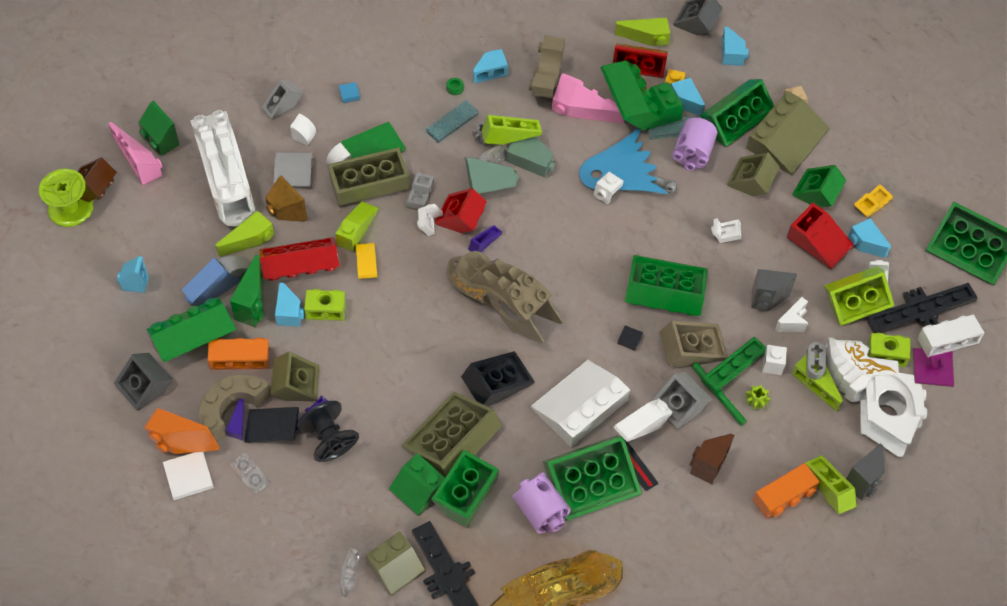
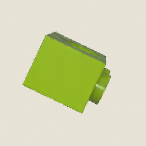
[304,289,346,321]
[867,333,910,367]

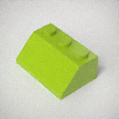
[824,266,895,326]

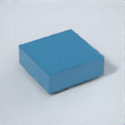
[339,82,360,103]

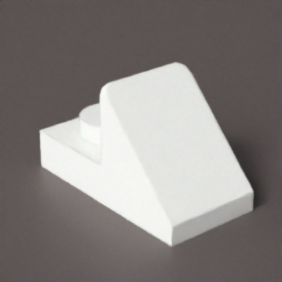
[775,297,808,332]

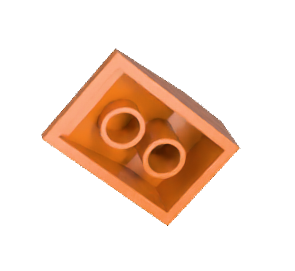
[144,408,220,454]

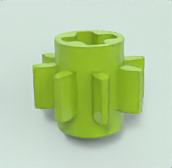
[745,385,770,410]

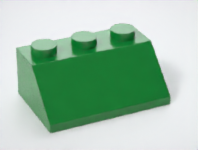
[432,450,499,528]

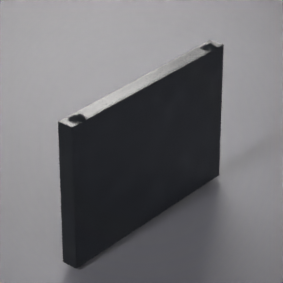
[244,407,299,443]

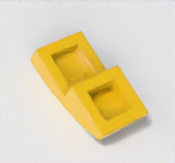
[854,184,893,218]
[356,243,377,279]

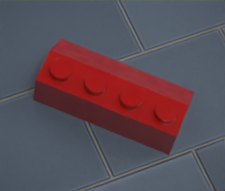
[259,237,340,281]

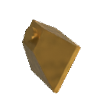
[265,175,307,222]

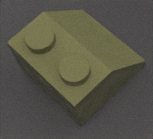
[727,152,780,196]
[270,352,319,401]
[366,531,425,596]

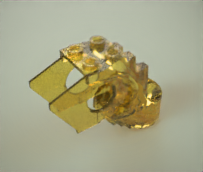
[490,550,623,606]

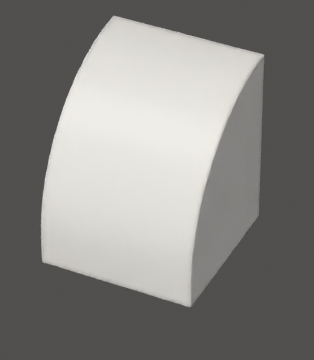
[290,113,317,146]
[326,143,351,165]

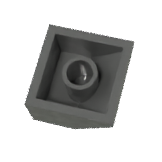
[673,0,723,35]
[751,269,797,311]
[114,353,172,410]
[846,443,885,501]

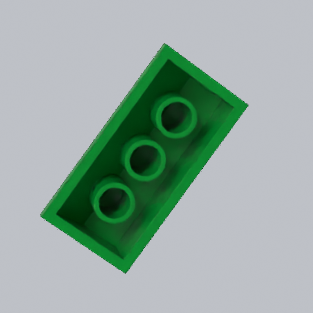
[600,61,660,131]
[699,79,774,147]
[146,297,236,363]

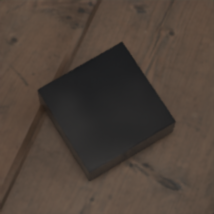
[617,325,643,351]

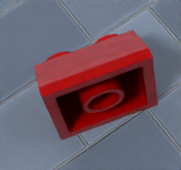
[435,188,487,233]

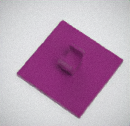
[913,348,954,387]

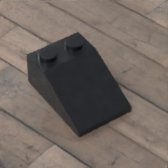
[461,351,535,406]

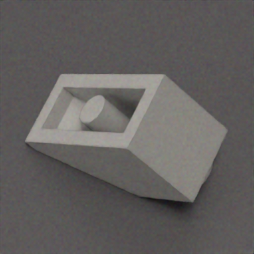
[262,80,304,119]

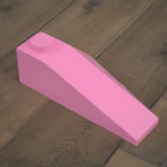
[552,73,625,123]
[108,122,163,185]

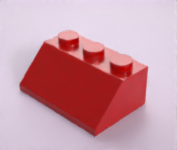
[613,43,668,78]

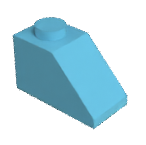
[722,26,749,66]
[473,49,508,83]
[671,78,705,116]
[848,218,891,258]
[117,256,149,293]
[275,282,305,327]

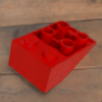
[787,203,854,270]

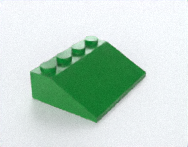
[926,201,1007,285]
[625,255,708,316]
[543,435,642,521]

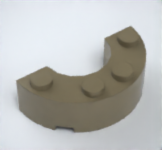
[529,35,565,99]
[199,374,271,443]

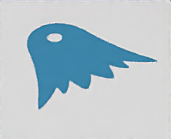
[579,128,668,194]

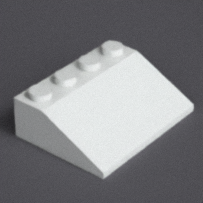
[531,360,630,448]

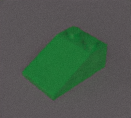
[230,255,265,327]

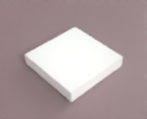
[163,452,214,500]

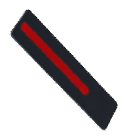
[624,439,658,491]

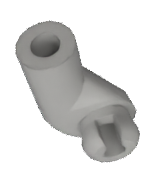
[653,176,678,193]

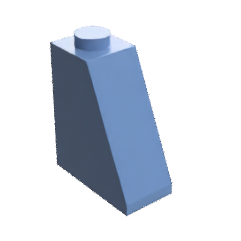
[182,258,241,306]

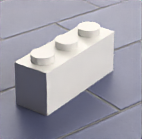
[917,314,984,357]

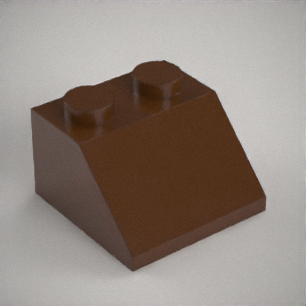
[77,157,117,202]
[689,434,735,484]

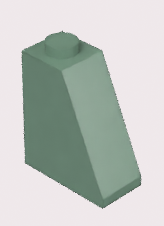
[506,137,555,178]
[464,157,518,194]

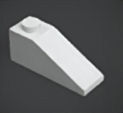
[613,398,673,442]

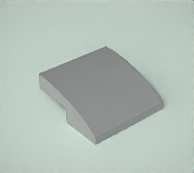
[273,152,313,188]

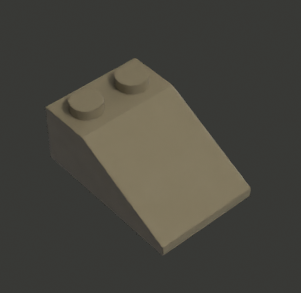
[659,321,728,367]

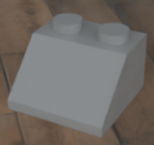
[652,372,712,429]

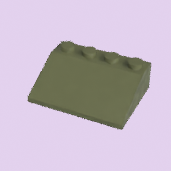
[746,91,829,176]
[401,392,502,477]

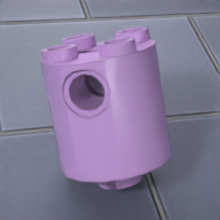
[672,118,718,171]
[512,473,571,534]

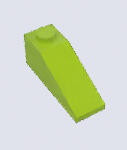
[615,18,670,46]
[481,115,542,145]
[335,201,379,252]
[215,211,275,257]
[792,354,843,412]
[805,455,857,514]

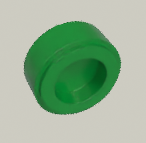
[446,78,464,95]

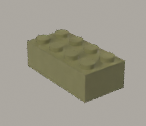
[328,147,410,206]

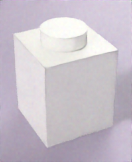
[762,345,787,375]

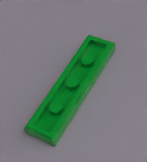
[701,336,766,394]

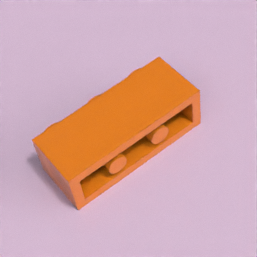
[208,337,270,370]
[753,463,820,519]

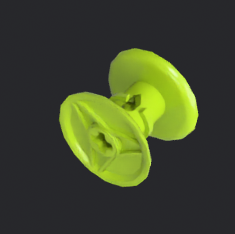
[39,168,93,227]

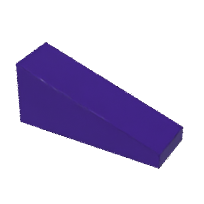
[468,225,502,252]
[226,399,245,440]

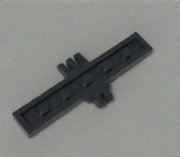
[866,282,978,333]
[412,521,478,606]

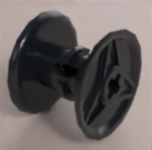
[296,401,359,462]

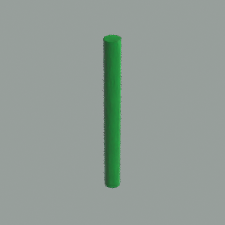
[692,363,747,426]

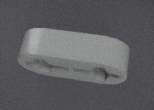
[806,342,826,380]

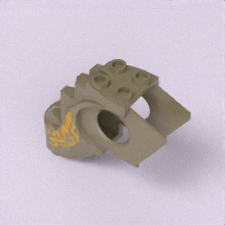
[446,251,563,343]

